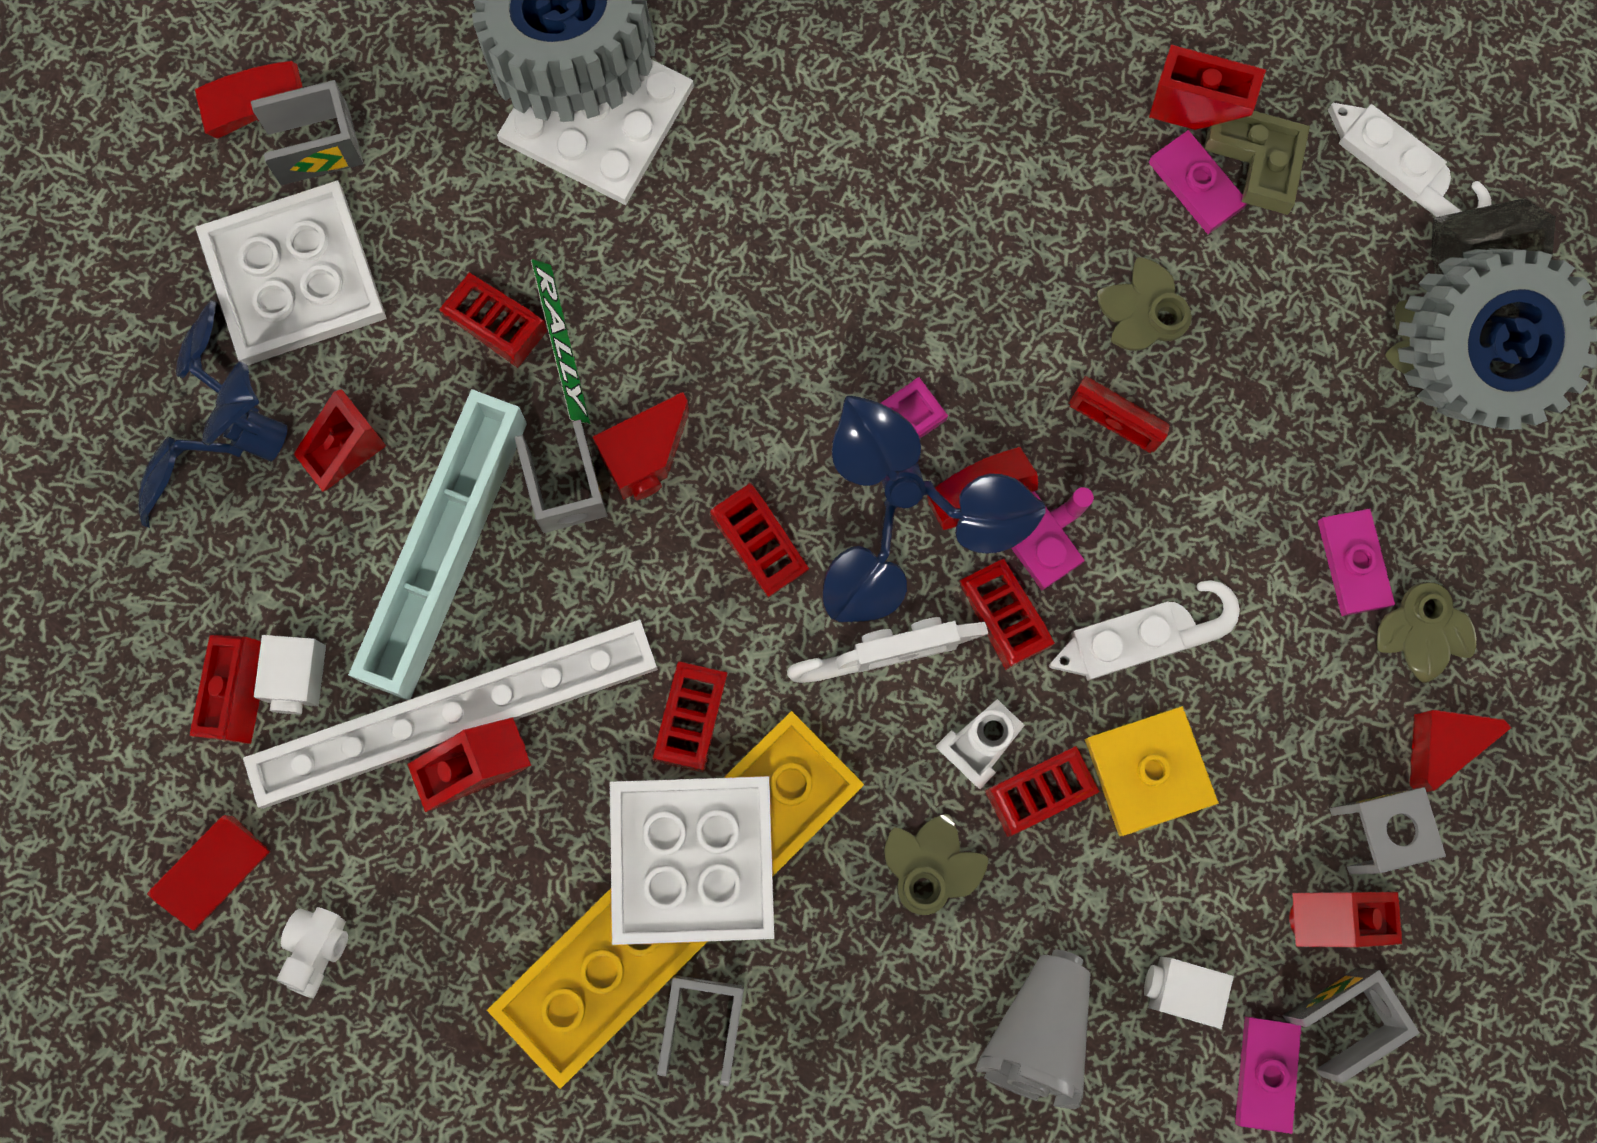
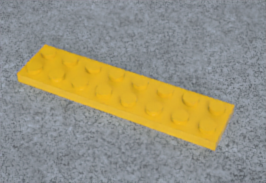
[487,711,864,1089]

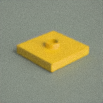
[1084,706,1219,837]

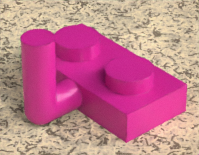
[1011,487,1094,591]

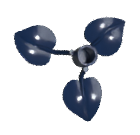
[139,299,287,528]
[823,396,1046,622]

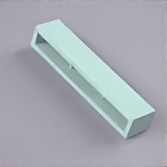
[348,389,527,700]

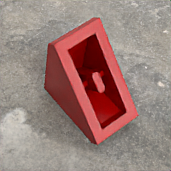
[294,389,386,492]
[1410,710,1511,792]

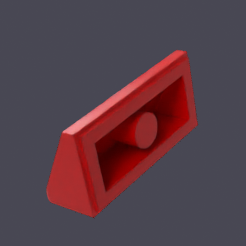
[1069,376,1170,453]
[190,635,261,744]
[147,815,270,931]

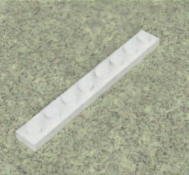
[243,620,658,809]

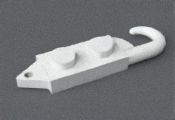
[1328,103,1492,229]
[1049,580,1240,681]
[787,617,988,683]

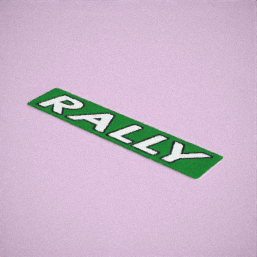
[531,259,590,424]

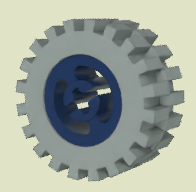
[472,0,655,122]
[1398,248,1597,430]

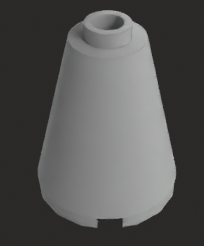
[976,949,1091,1109]

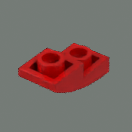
[195,61,303,139]
[927,447,1038,530]

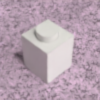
[254,635,326,714]
[1144,957,1234,1029]

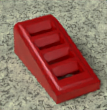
[439,272,548,368]
[710,483,809,598]
[959,558,1055,670]
[652,661,728,773]
[984,746,1099,837]

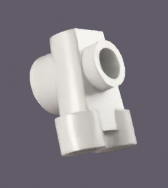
[936,699,1025,789]
[276,907,348,999]

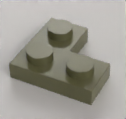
[1204,111,1310,215]

